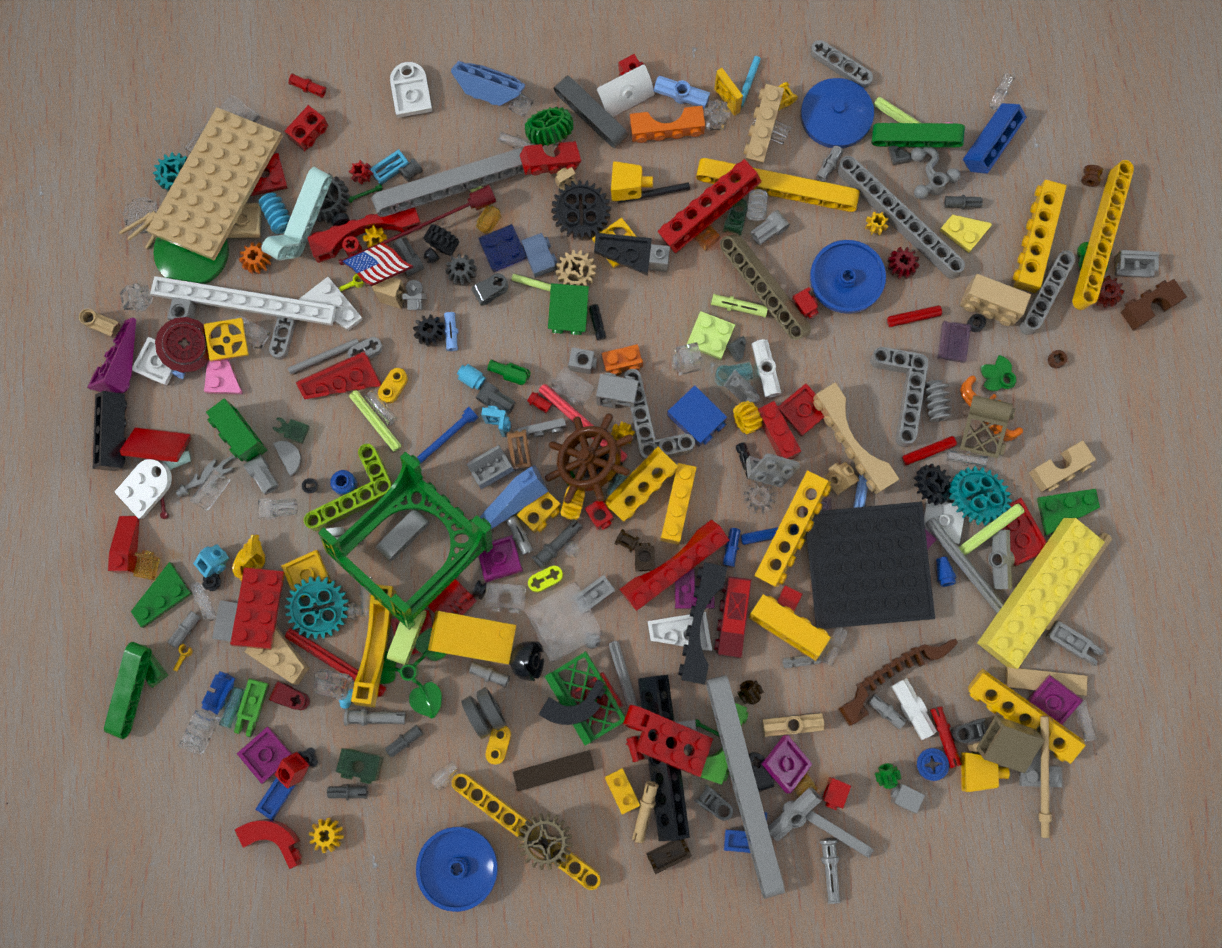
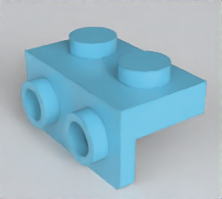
[481,406,511,437]

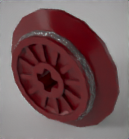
[155,317,214,373]

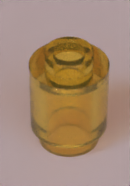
[476,206,501,234]

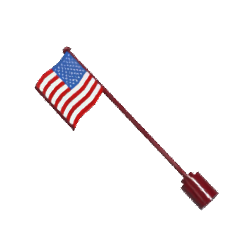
[339,185,497,286]

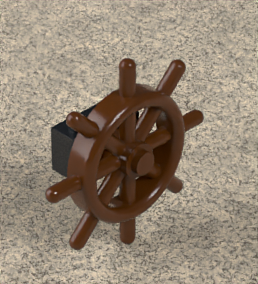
[545,413,633,504]

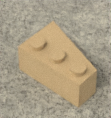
[245,624,310,685]

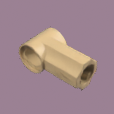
[79,308,120,338]

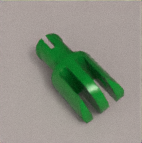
[487,359,531,385]

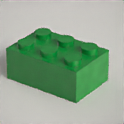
[206,398,268,462]

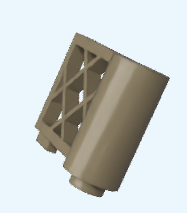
[960,395,1016,458]

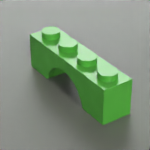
[701,703,748,785]

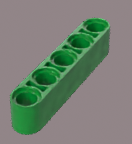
[871,123,965,148]
[104,642,152,740]

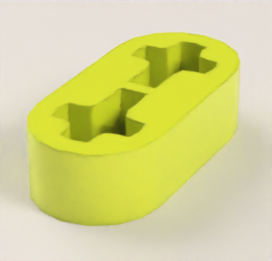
[528,566,563,593]

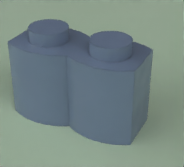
[521,233,557,278]

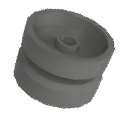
[461,687,507,739]

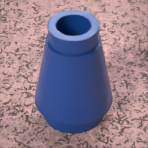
[936,557,957,587]

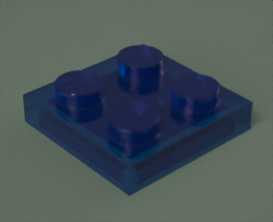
[478,224,527,272]

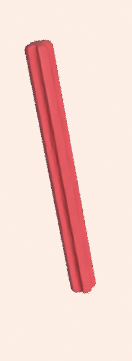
[539,384,627,463]

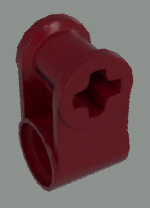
[269,681,310,710]

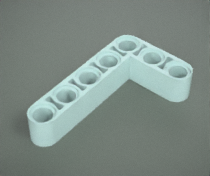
[261,167,332,261]

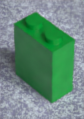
[548,283,590,335]

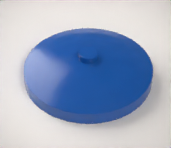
[800,78,874,148]
[810,240,886,314]
[416,826,498,912]

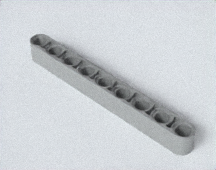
[371,148,525,217]
[837,156,965,279]

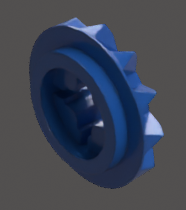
[916,748,949,781]

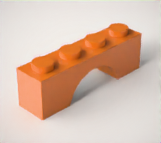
[630,106,705,143]

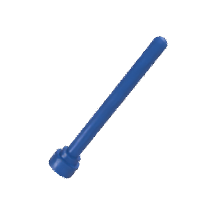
[417,407,479,464]

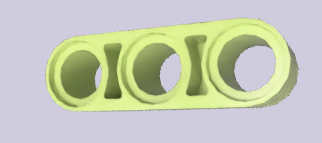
[387,610,427,665]

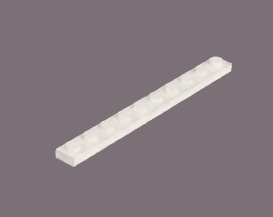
[150,276,336,326]

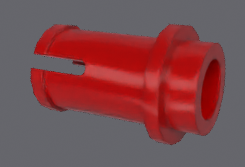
[527,392,552,414]
[625,735,645,762]

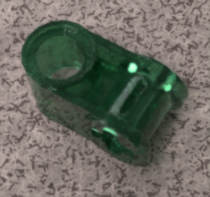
[723,198,748,236]

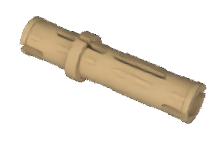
[632,781,659,843]

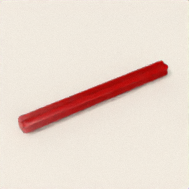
[285,628,386,697]

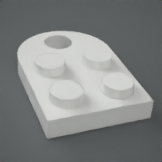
[390,62,433,118]
[115,459,172,519]

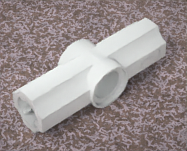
[751,339,781,398]
[891,678,937,740]

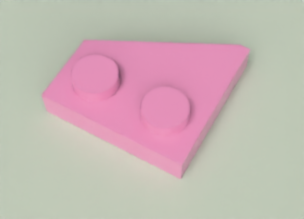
[204,359,242,395]

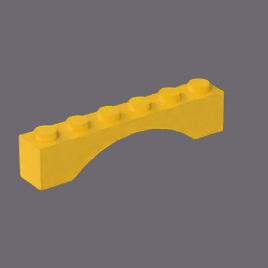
[351,584,396,708]

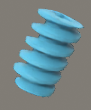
[258,192,291,234]

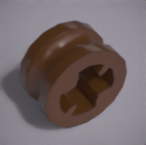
[1048,350,1067,369]

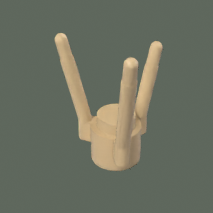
[119,211,156,249]

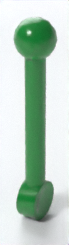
[347,185,383,203]
[695,719,720,737]

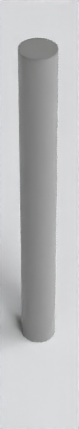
[288,338,359,374]

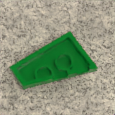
[1037,489,1100,536]
[131,562,192,628]

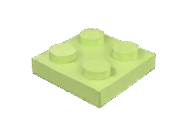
[686,311,735,360]

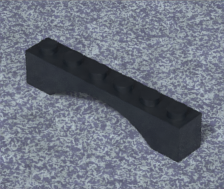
[678,562,728,685]

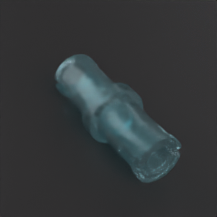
[219,686,245,728]

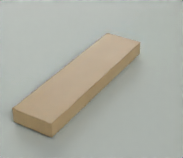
[1005,667,1088,696]

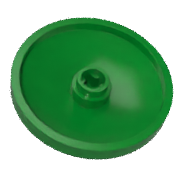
[153,237,229,284]

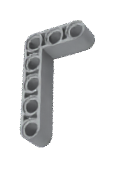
[870,347,928,447]
[624,369,695,460]

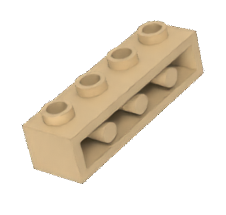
[743,84,784,164]

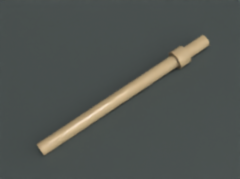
[1039,716,1052,838]

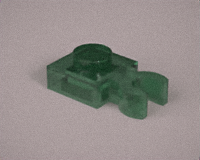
[272,417,310,444]

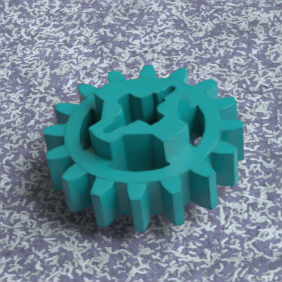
[153,152,187,192]

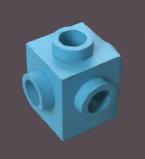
[193,544,229,578]

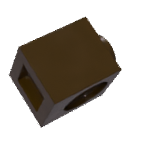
[635,543,655,572]

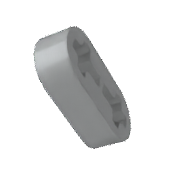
[348,337,383,359]

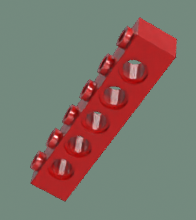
[657,159,762,253]

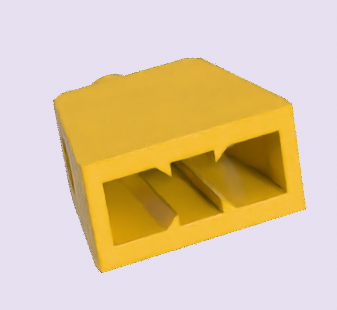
[611,161,653,201]
[961,752,1010,792]

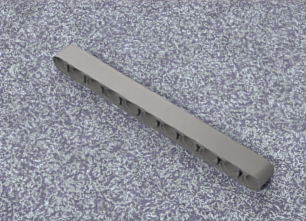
[706,675,785,899]

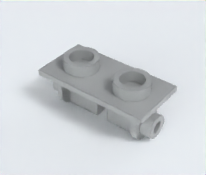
[724,370,760,404]

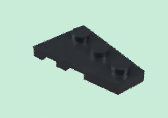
[594,233,652,276]

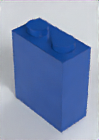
[667,385,727,447]

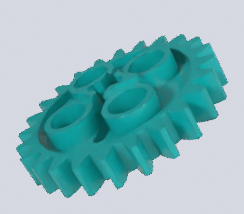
[948,466,1012,526]
[285,575,350,639]

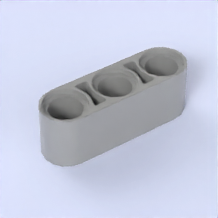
[376,509,430,562]

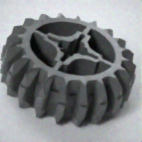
[300,173,350,223]

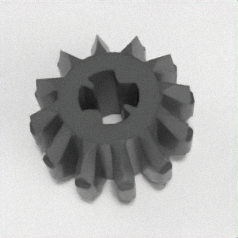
[445,253,477,286]

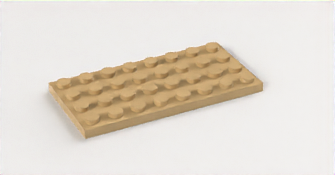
[146,107,283,260]

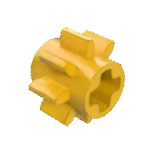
[865,212,889,236]
[363,225,387,248]
[611,421,635,444]

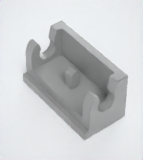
[1114,250,1159,278]

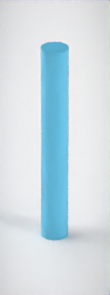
[741,56,761,107]

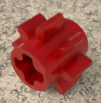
[349,160,373,185]

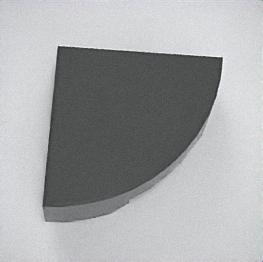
[888,146,912,166]
[727,336,746,362]

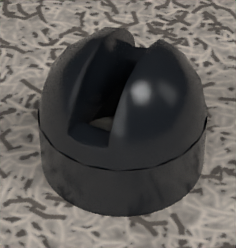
[424,247,440,264]
[302,478,318,494]

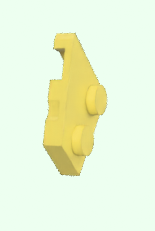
[940,215,992,253]

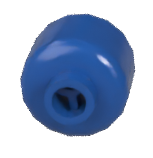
[330,470,358,496]

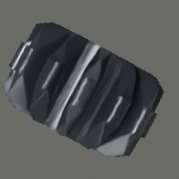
[413,314,445,347]

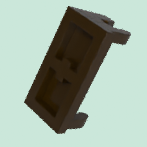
[646,839,692,875]

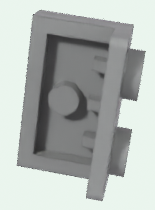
[466,445,514,490]

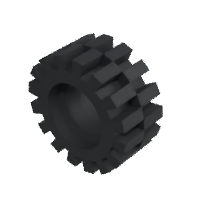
[423,224,460,256]

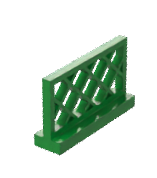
[544,651,625,746]

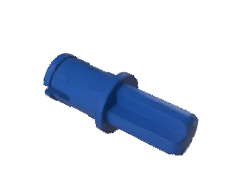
[722,528,741,567]

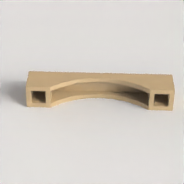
[813,382,899,494]

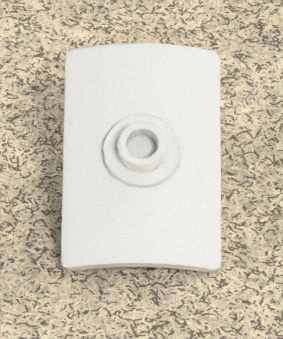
[597,65,655,117]

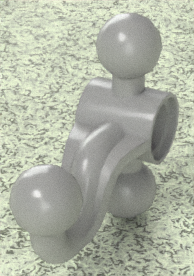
[911,147,961,199]

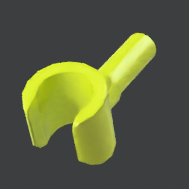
[338,274,364,292]

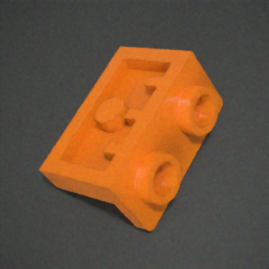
[601,344,643,376]

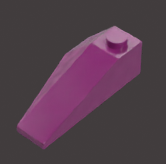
[87,317,136,393]

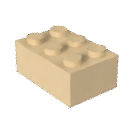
[960,274,1031,326]

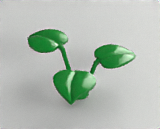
[380,628,446,719]

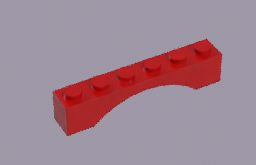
[307,207,422,263]
[619,519,729,611]

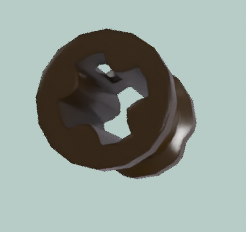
[614,529,639,553]

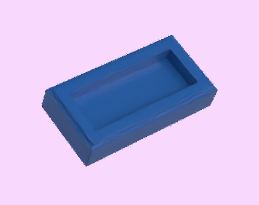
[255,777,296,820]

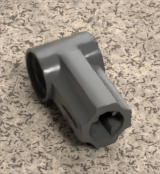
[393,238,425,277]
[475,382,516,416]

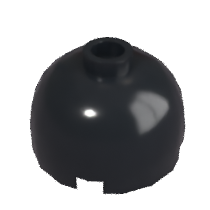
[509,641,544,681]

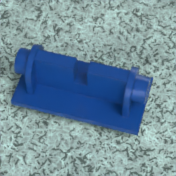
[201,671,236,715]

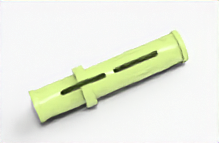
[711,294,768,318]

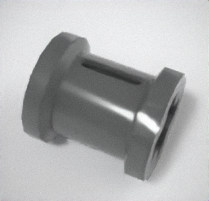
[398,158,423,182]

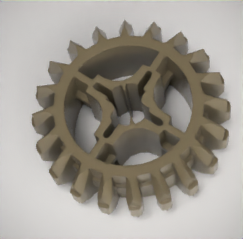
[518,813,573,870]

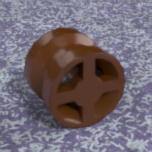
[1081,165,1103,187]

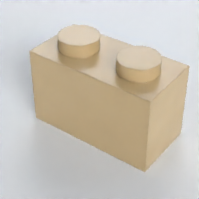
[372,277,407,309]

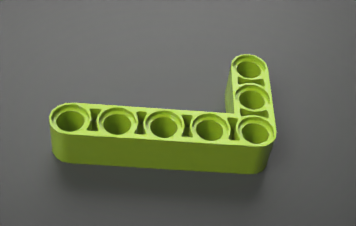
[304,444,393,531]

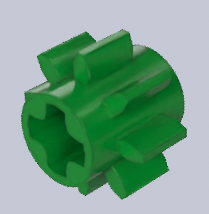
[875,763,902,789]

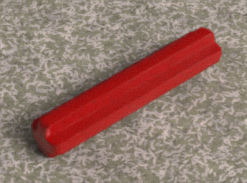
[887,305,943,327]
[902,436,957,465]

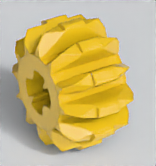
[733,401,762,434]
[561,486,585,520]
[309,817,344,853]

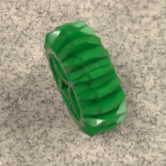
[525,107,574,147]

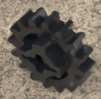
[914,464,951,506]

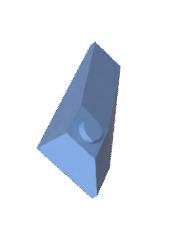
[480,465,548,529]

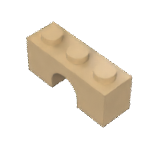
[1029,440,1096,492]

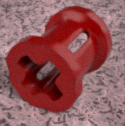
[342,236,362,256]

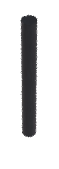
[618,182,690,204]

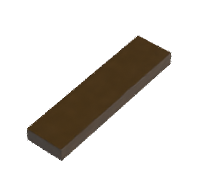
[513,750,595,792]

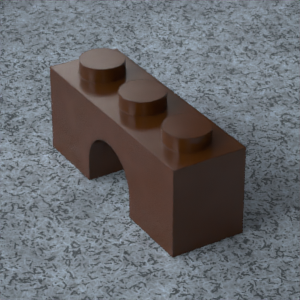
[1120,279,1187,331]

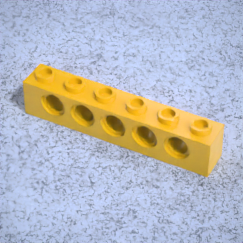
[1013,179,1067,293]
[754,470,832,587]
[968,668,1086,764]

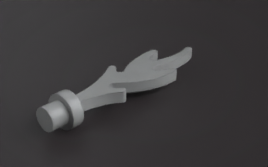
[175,455,238,497]

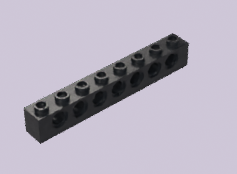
[638,675,690,841]

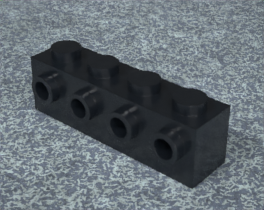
[92,391,127,471]

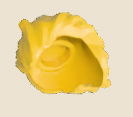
[232,534,265,582]

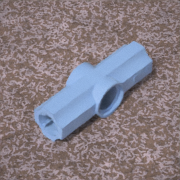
[654,76,710,109]

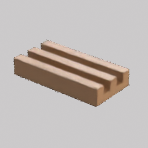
[507,429,532,469]

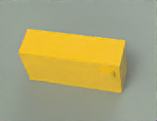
[428,611,516,664]

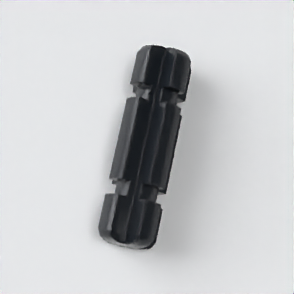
[589,304,606,341]
[736,442,750,480]

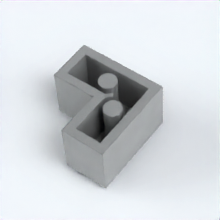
[596,373,638,409]

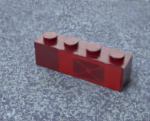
[714,576,752,659]

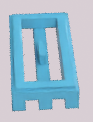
[369,149,409,185]

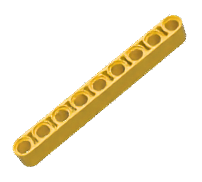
[696,158,860,212]
[1072,160,1134,310]
[452,773,601,890]

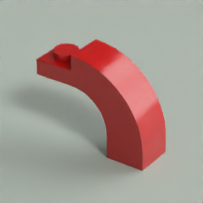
[234,819,302,869]

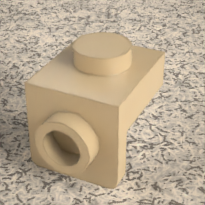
[555,167,578,190]

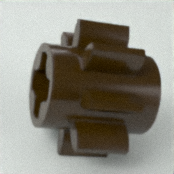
[737,680,764,705]

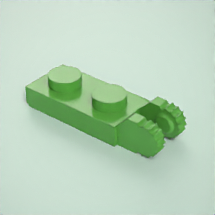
[234,678,269,737]

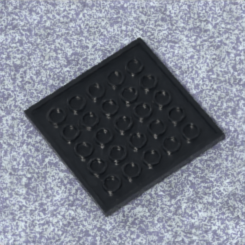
[804,501,935,629]

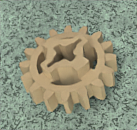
[556,250,596,286]

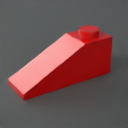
[108,516,140,573]

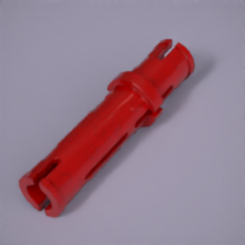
[930,706,962,768]

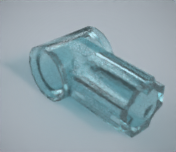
[715,362,753,386]

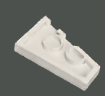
[299,277,363,331]
[648,612,712,651]

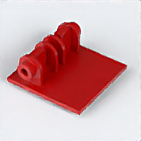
[428,579,477,615]

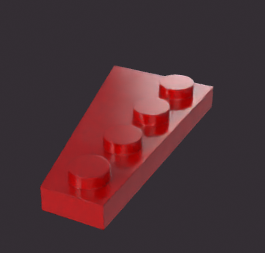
[296,351,382,400]

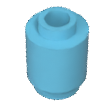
[457,364,486,390]

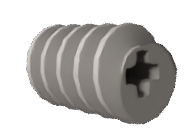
[925,380,953,422]

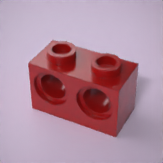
[284,105,329,152]

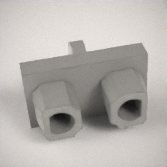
[402,280,427,310]

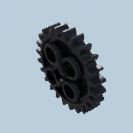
[551,180,611,240]

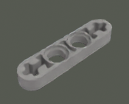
[811,40,873,88]
[806,810,874,858]

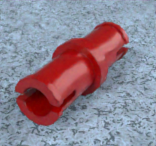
[288,73,326,98]

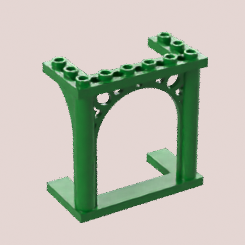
[318,452,493,630]

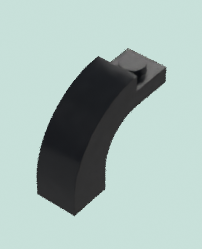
[538,680,606,725]

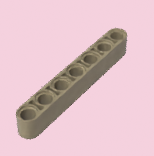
[720,234,811,340]

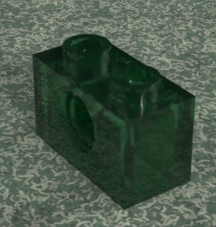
[336,748,384,784]

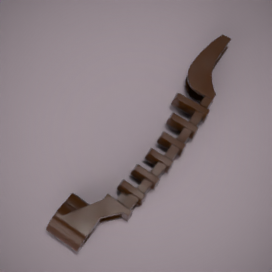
[838,638,958,726]

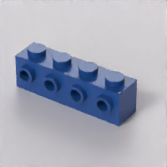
[963,103,1027,174]

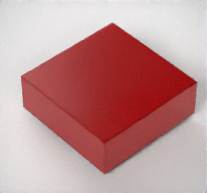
[777,585,802,611]

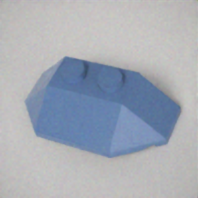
[451,61,526,106]

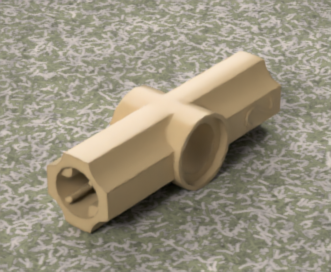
[762,713,824,737]

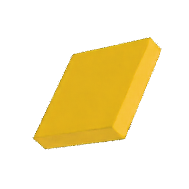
[281,550,331,599]

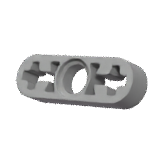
[269,317,297,360]

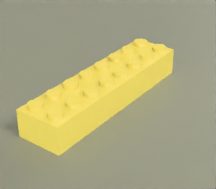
[977,518,1105,669]

